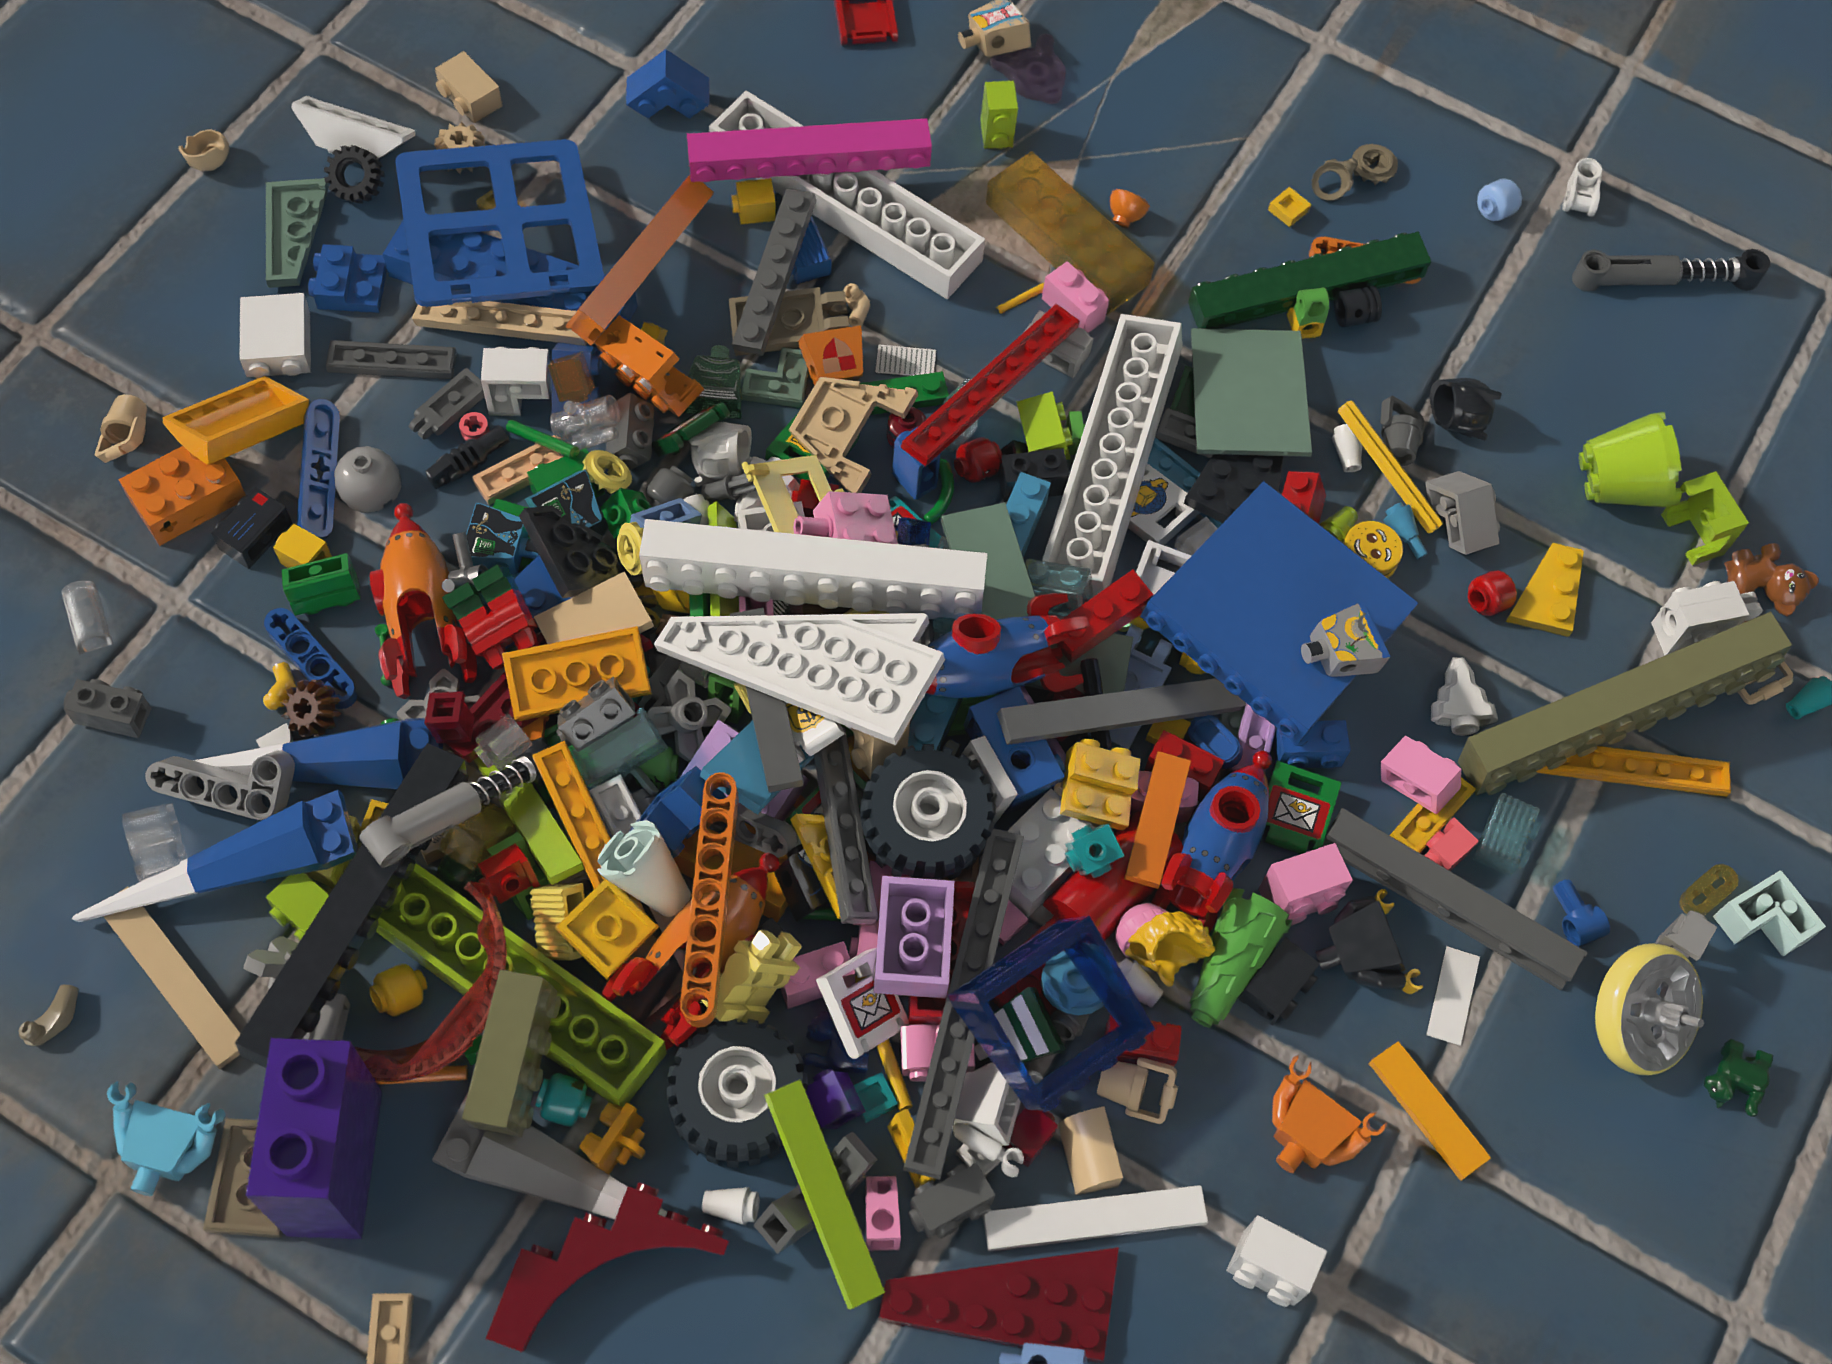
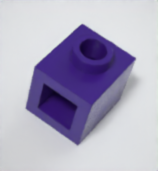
[805,1069,866,1129]

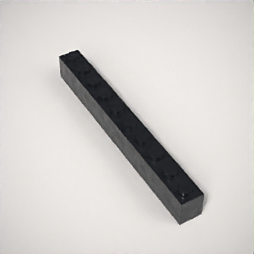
[235,743,469,1068]

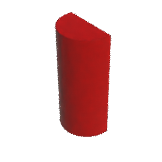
[1043,811,1183,950]

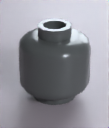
[646,466,694,507]

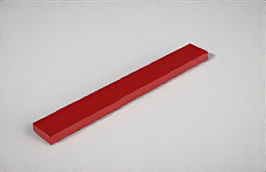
[901,304,1080,467]

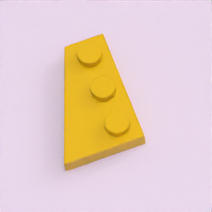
[1506,543,1584,637]
[790,814,841,919]

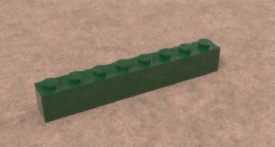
[1188,231,1432,329]

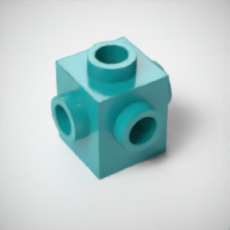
[1065,824,1125,878]

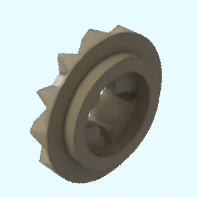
[1352,144,1398,185]

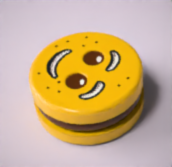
[1343,521,1403,579]

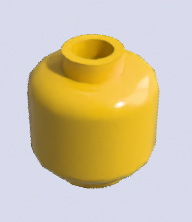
[369,963,427,1017]

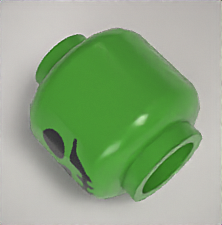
[628,743,679,790]

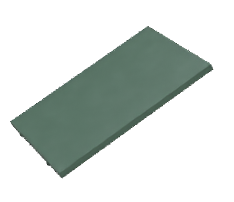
[1191,328,1312,457]

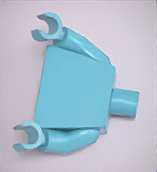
[107,1081,225,1196]

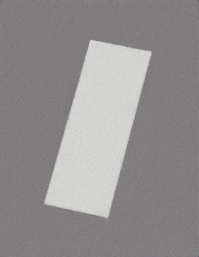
[1427,946,1480,1046]

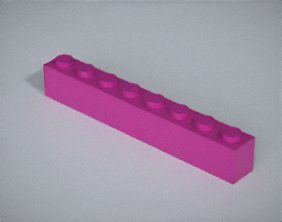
[687,118,932,182]

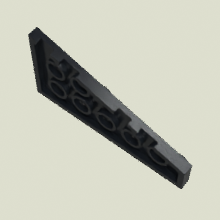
[1183,454,1284,523]

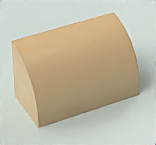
[1058,1106,1123,1195]

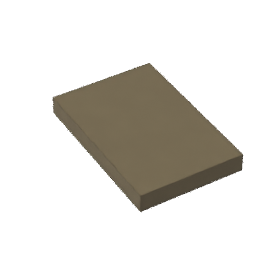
[203,1118,283,1238]

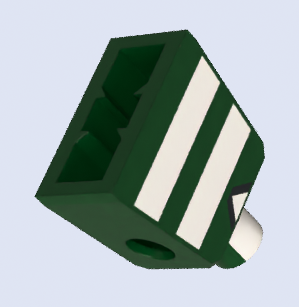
[974,987,1066,1067]

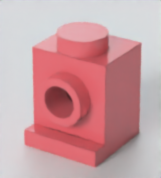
[1424,817,1479,871]

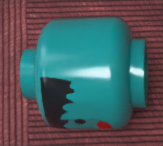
[535,1073,592,1126]

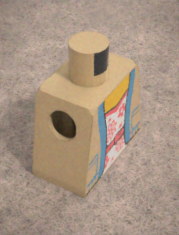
[958,0,1031,57]

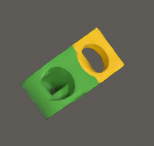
[1287,288,1329,339]

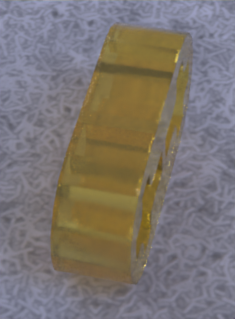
[1679,864,1739,916]

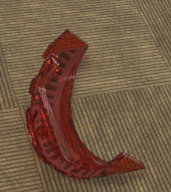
[354,881,507,1082]

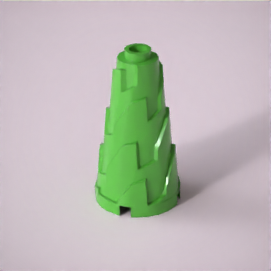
[1189,888,1292,1028]

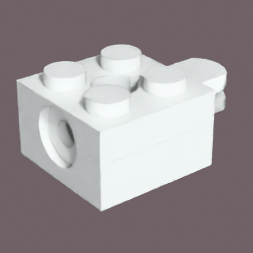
[1651,581,1763,655]

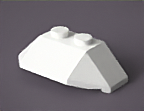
[292,96,416,160]

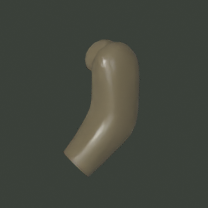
[18,985,79,1047]

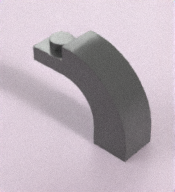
[753,1132,877,1254]

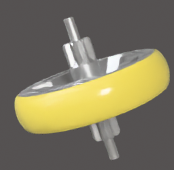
[1595,943,1704,1075]

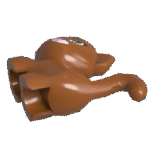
[1724,543,1819,623]

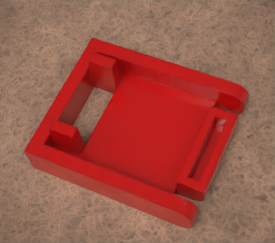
[834,0,898,45]

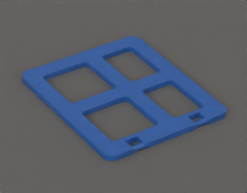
[395,139,604,307]

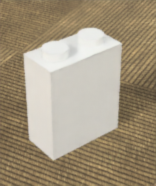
[240,293,311,378]

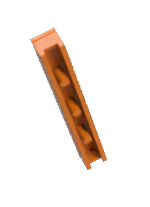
[565,175,715,346]

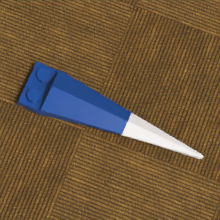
[193,718,444,789]
[71,790,358,922]

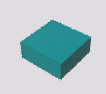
[854,1072,898,1123]

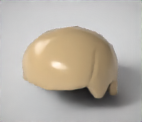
[179,129,229,171]

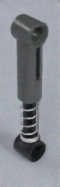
[1572,249,1770,292]

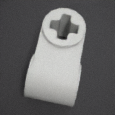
[1563,158,1602,217]

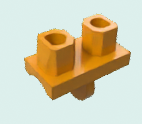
[579,1102,646,1175]

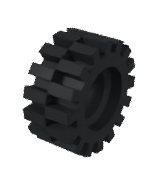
[324,145,385,203]

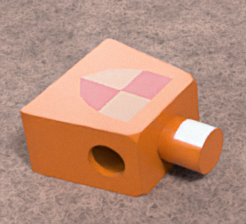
[798,325,863,386]

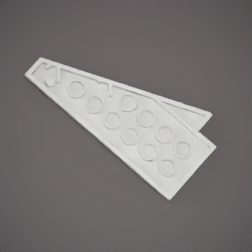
[654,613,945,745]

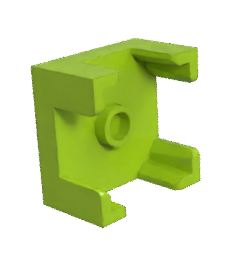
[1661,471,1749,566]

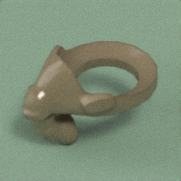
[1311,158,1358,201]

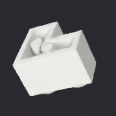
[481,347,551,416]

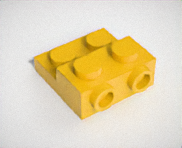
[1060,739,1140,831]

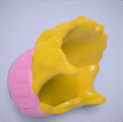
[1115,903,1215,987]

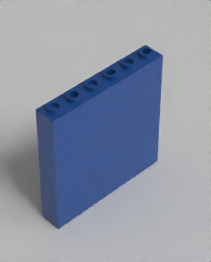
[1140,481,1418,744]

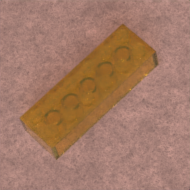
[986,151,1155,315]

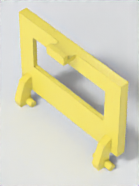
[741,455,844,534]

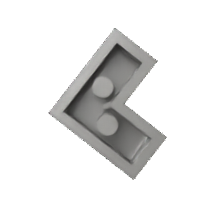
[1425,471,1500,555]

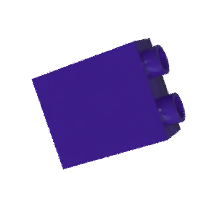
[246,1038,382,1239]

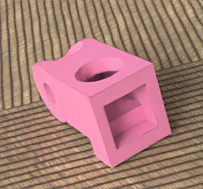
[865,1176,901,1251]

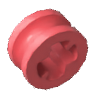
[459,412,489,441]

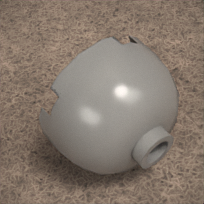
[334,446,401,513]

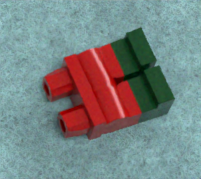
[442,564,539,670]

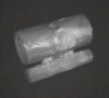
[550,395,621,456]

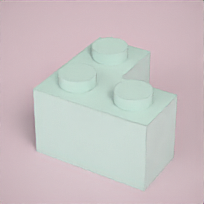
[1713,870,1826,956]

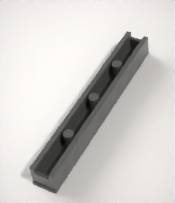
[1322,808,1588,991]

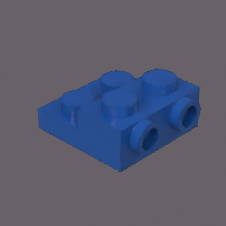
[308,244,387,313]

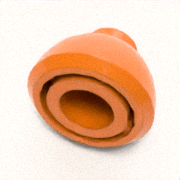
[1110,189,1150,228]

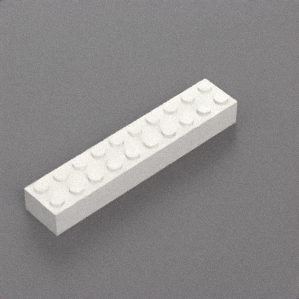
[709,91,985,300]
[1039,314,1182,599]
[639,519,987,620]

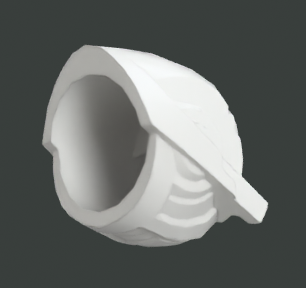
[689,422,752,486]

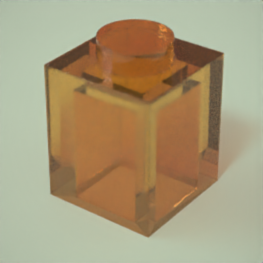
[548,351,595,404]

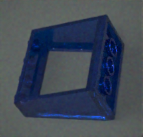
[947,915,1155,1112]

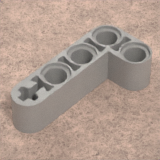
[146,750,295,820]

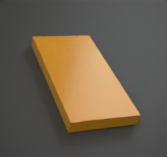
[502,626,652,722]

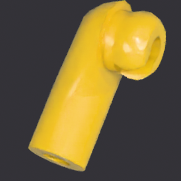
[263,662,296,710]

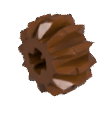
[280,680,342,737]

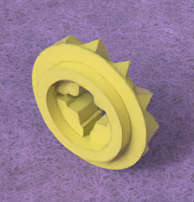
[583,450,632,494]
[617,522,644,575]

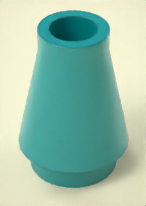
[1786,676,1832,720]

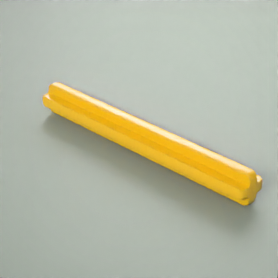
[1338,400,1443,534]

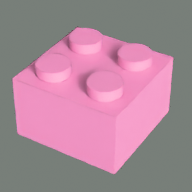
[1259,843,1353,925]

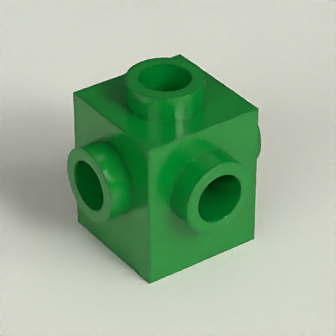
[600,488,651,539]

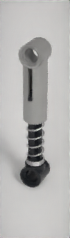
[359,737,551,868]

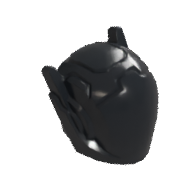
[1430,378,1502,441]

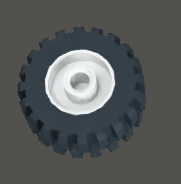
[860,744,996,880]
[667,1019,808,1168]

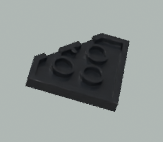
[519,506,644,598]

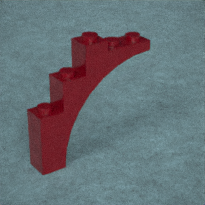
[485,1182,729,1352]

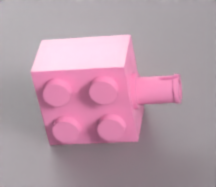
[793,491,898,544]

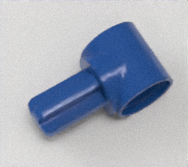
[1553,879,1610,947]

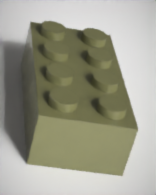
[462,969,561,1137]

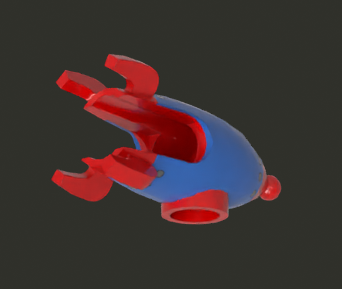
[926,593,1090,699]
[1151,750,1272,934]

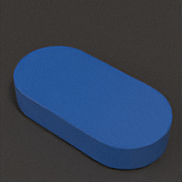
[1188,715,1243,769]

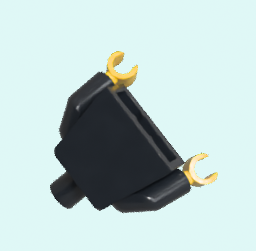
[1315,889,1423,994]

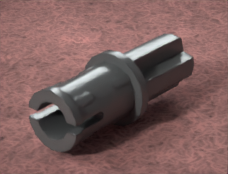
[701,474,757,504]

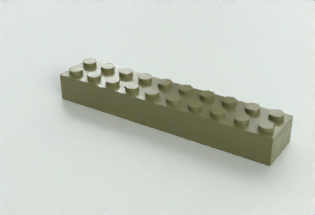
[1458,612,1792,796]

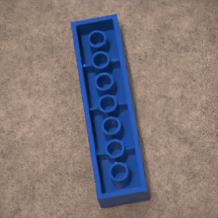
[383,219,638,335]

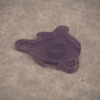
[990,34,1066,104]

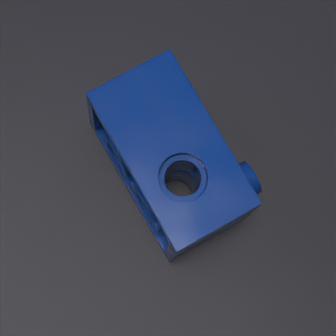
[964,686,1066,815]

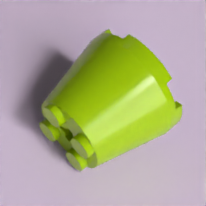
[1579,412,1682,507]

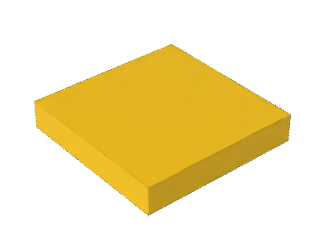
[555,879,659,980]

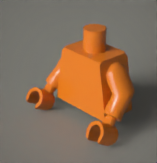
[1272,1055,1387,1173]

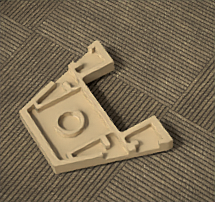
[789,377,918,493]

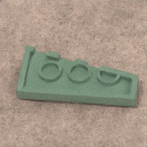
[266,178,329,288]

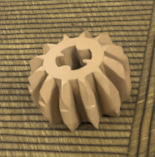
[435,121,486,174]

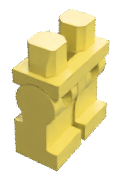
[700,930,802,1024]

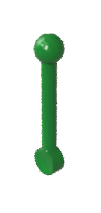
[375,624,392,686]

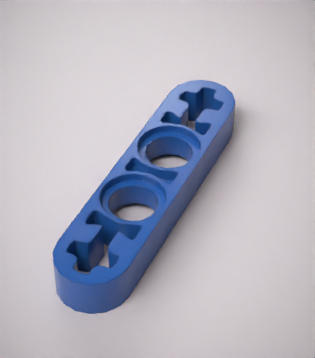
[264,608,358,709]

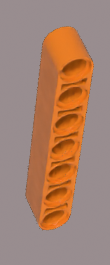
[680,772,739,1028]

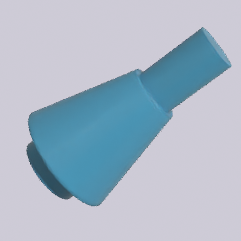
[1383,502,1428,560]

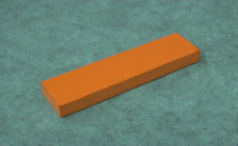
[1124,751,1191,889]

